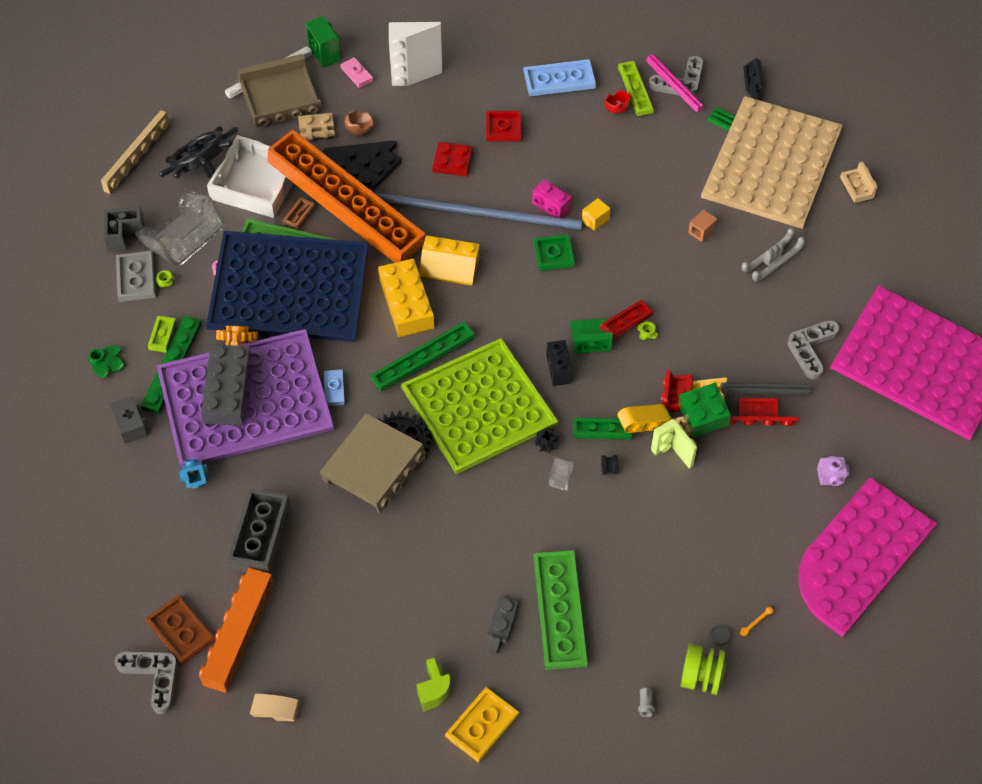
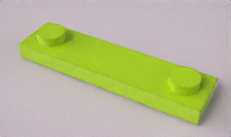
[618,61,654,116]

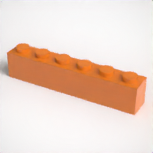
[199,567,274,693]

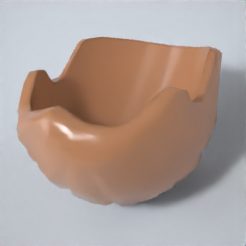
[344,110,374,136]

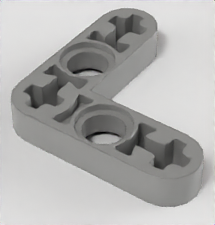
[649,56,703,96]
[788,321,839,380]
[115,652,177,714]

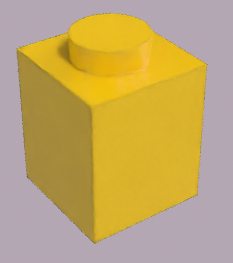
[582,198,611,231]

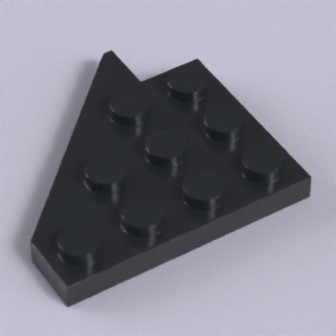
[322,140,402,192]

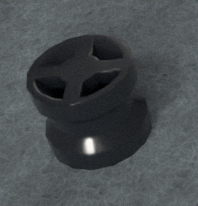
[601,455,619,475]

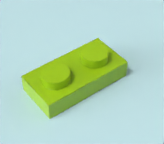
[148,316,177,353]

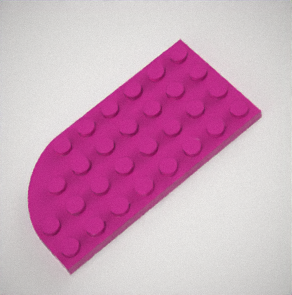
[798,477,937,637]

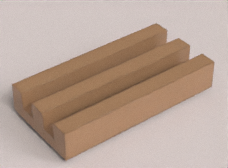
[282,197,316,230]

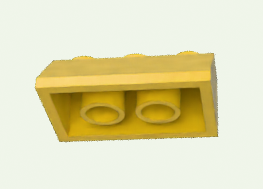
[419,235,480,286]

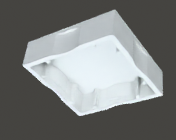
[207,135,294,218]

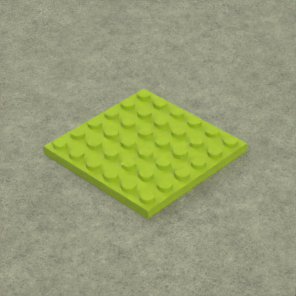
[401,338,558,475]

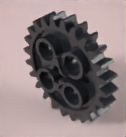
[378,411,431,469]

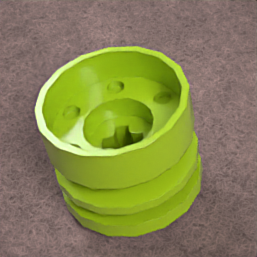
[680,643,726,695]

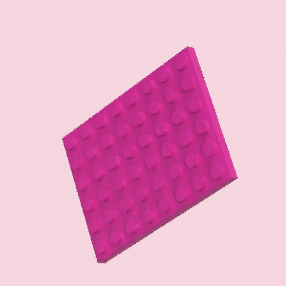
[830,285,982,441]

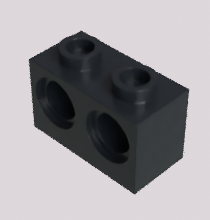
[546,340,572,386]

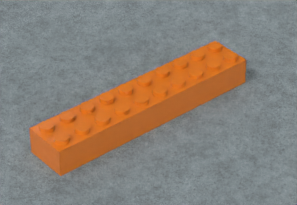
[267,129,425,263]

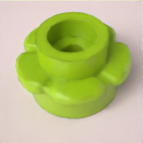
[156,270,174,287]

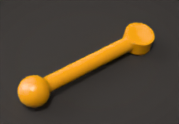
[740,607,774,637]

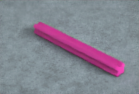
[646,54,703,112]

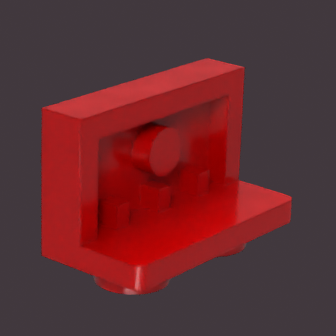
[661,370,693,412]

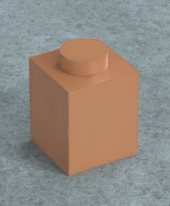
[688,209,717,242]

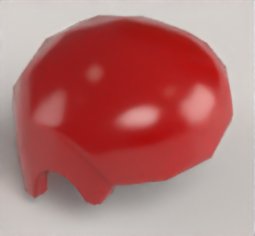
[604,90,631,114]

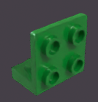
[570,319,613,354]

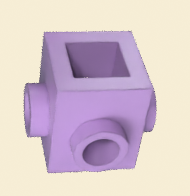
[817,456,849,486]

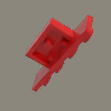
[730,398,799,426]

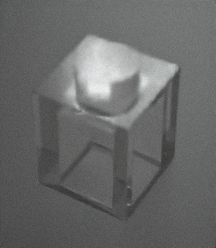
[549,458,574,491]

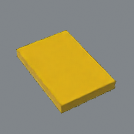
[445,687,519,763]

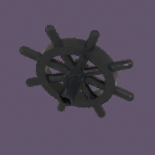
[159,126,238,178]

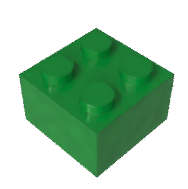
[305,16,341,68]
[679,382,731,438]

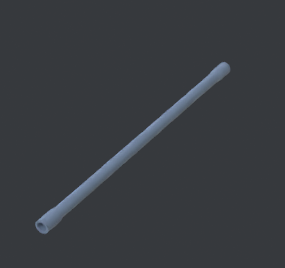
[375,193,582,231]

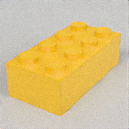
[378,258,434,337]

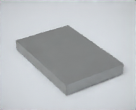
[116,251,156,302]

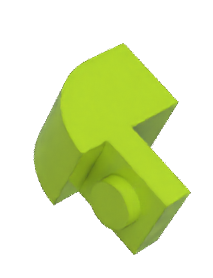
[416,658,450,711]

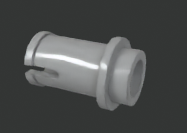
[638,688,655,717]

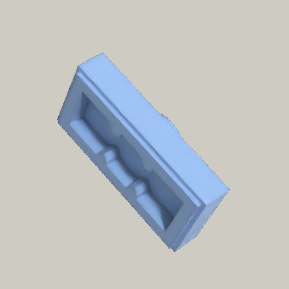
[324,370,345,406]

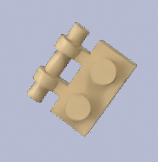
[298,113,335,141]

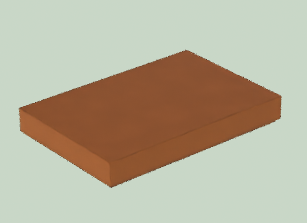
[145,595,216,666]

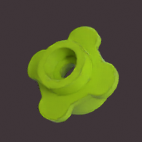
[637,322,658,340]

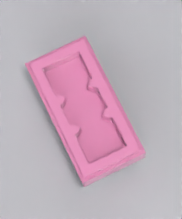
[340,57,373,88]

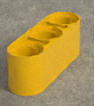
[617,404,672,433]

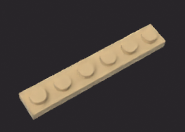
[101,110,169,194]

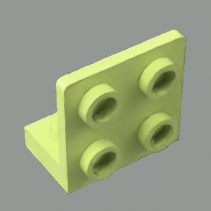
[651,419,697,468]

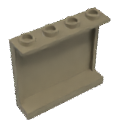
[237,54,321,128]
[319,414,426,514]

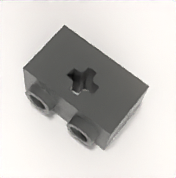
[110,396,148,444]

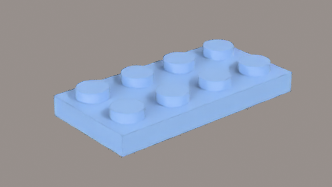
[523,59,596,96]

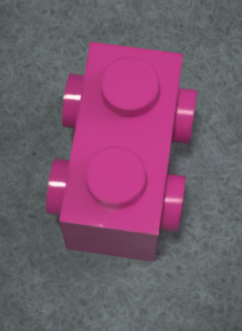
[532,179,572,218]

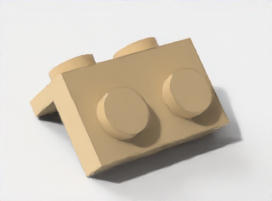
[840,162,878,203]

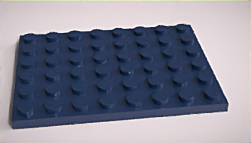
[206,231,369,342]

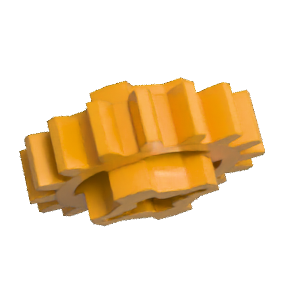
[216,325,258,346]

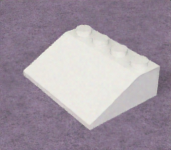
[389,22,442,86]

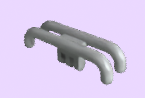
[742,228,805,282]

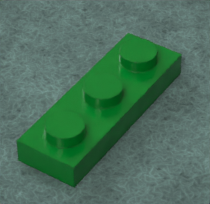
[573,418,632,440]

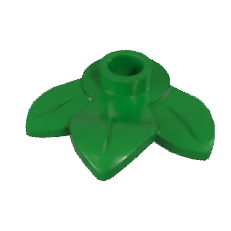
[88,346,124,378]

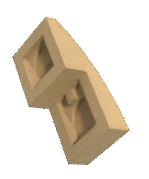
[250,694,300,721]

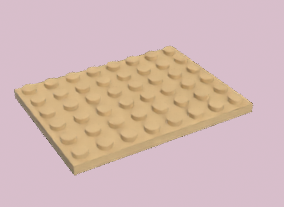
[701,96,843,229]

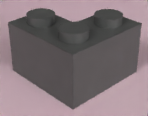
[104,207,144,251]

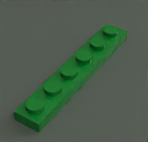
[140,316,202,414]
[370,322,475,392]

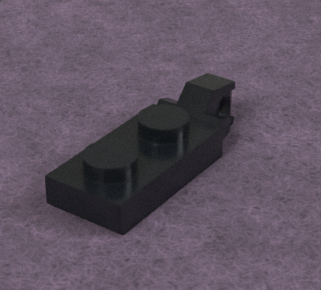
[743,58,764,100]

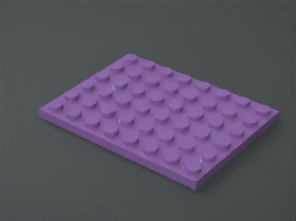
[156,329,334,469]

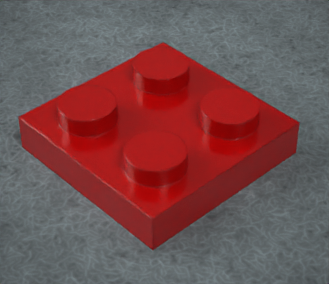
[486,111,521,141]
[432,142,473,177]

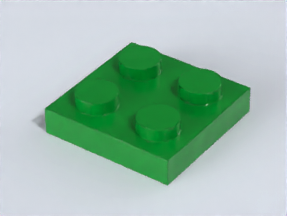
[533,234,575,271]

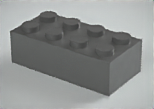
[201,344,252,426]
[227,488,291,574]

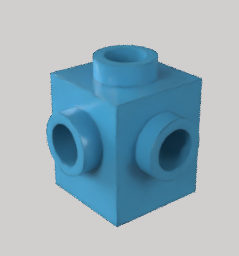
[179,458,209,488]

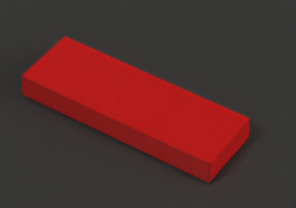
[600,299,654,340]

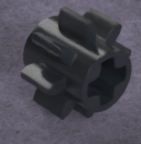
[535,428,559,453]

